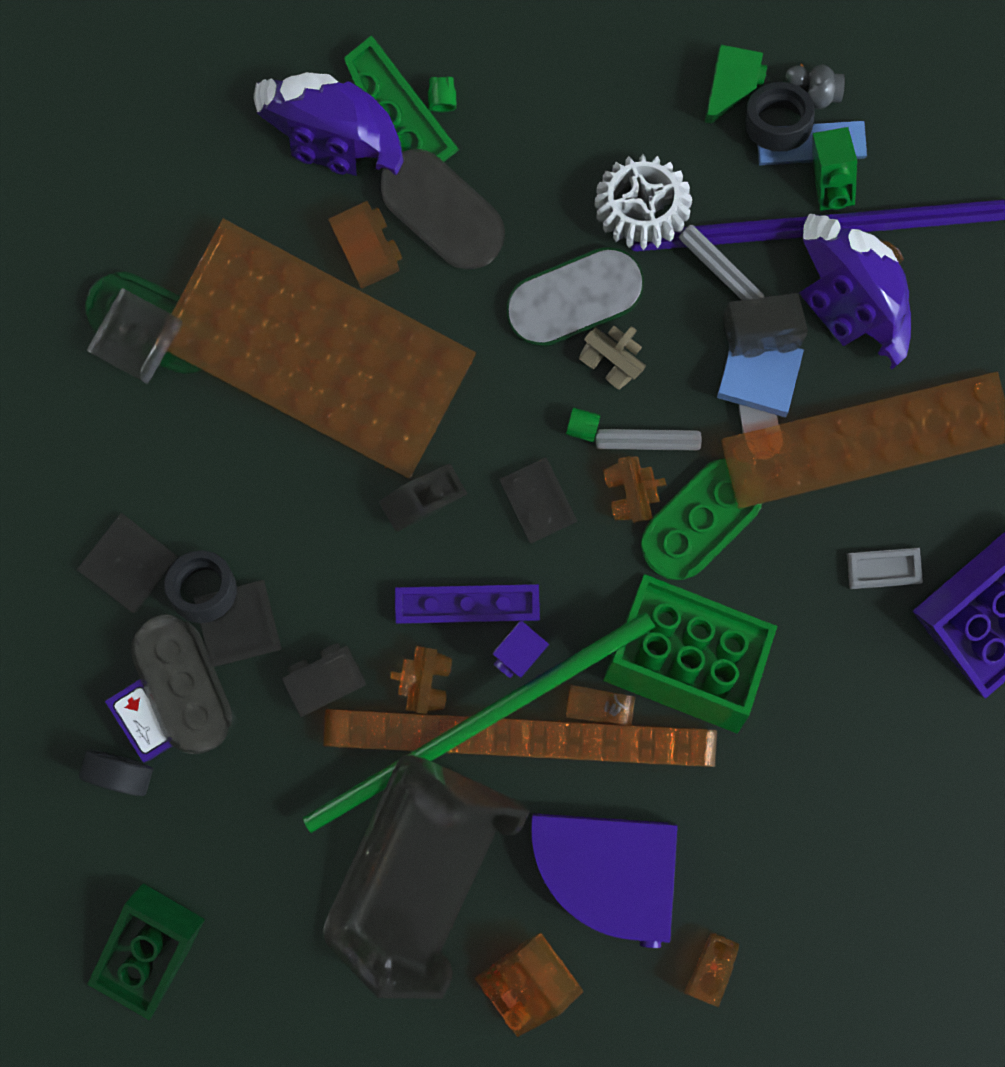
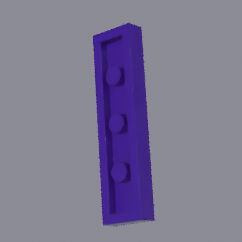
[395,584,540,624]

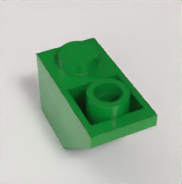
[812,127,857,211]

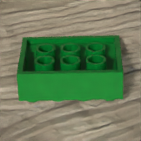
[603,574,777,734]

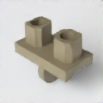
[579,326,646,390]

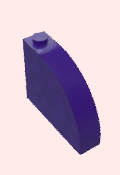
[531,813,678,948]

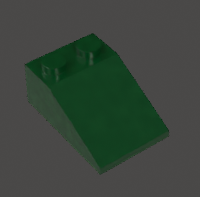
[87,884,205,1021]

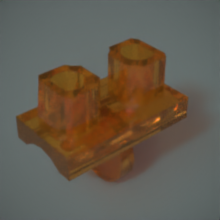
[603,456,666,522]
[390,646,452,714]

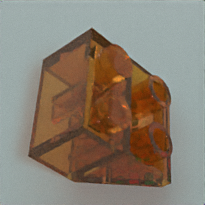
[475,932,584,1037]

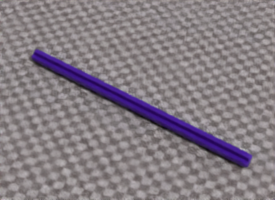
[631,200,1005,252]

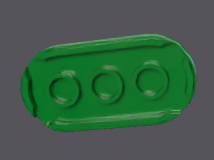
[641,458,763,580]

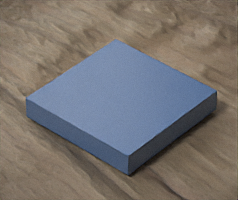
[717,330,804,418]

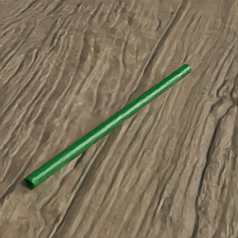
[302,612,655,833]

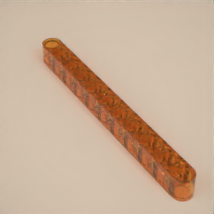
[323,709,717,767]

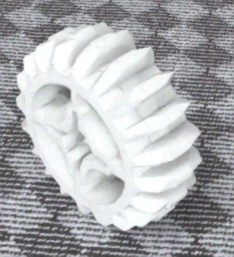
[595,154,692,250]

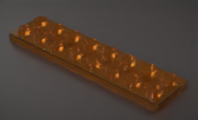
[721,371,1005,509]

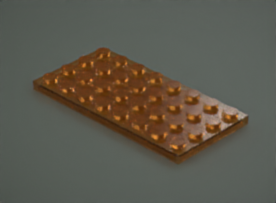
[155,218,476,480]

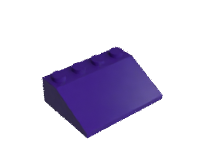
[913,532,1005,699]

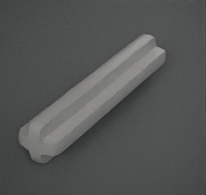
[679,225,764,309]
[596,429,702,450]

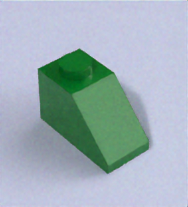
[705,45,767,124]

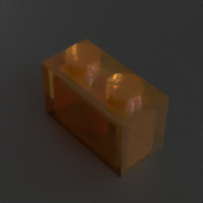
[329,201,402,289]

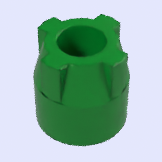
[428,76,457,112]
[566,407,601,442]

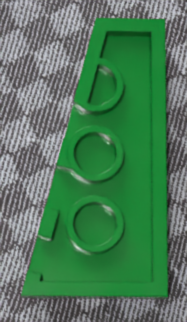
[344,36,459,164]

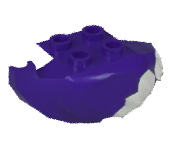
[254,72,404,176]
[799,214,911,370]

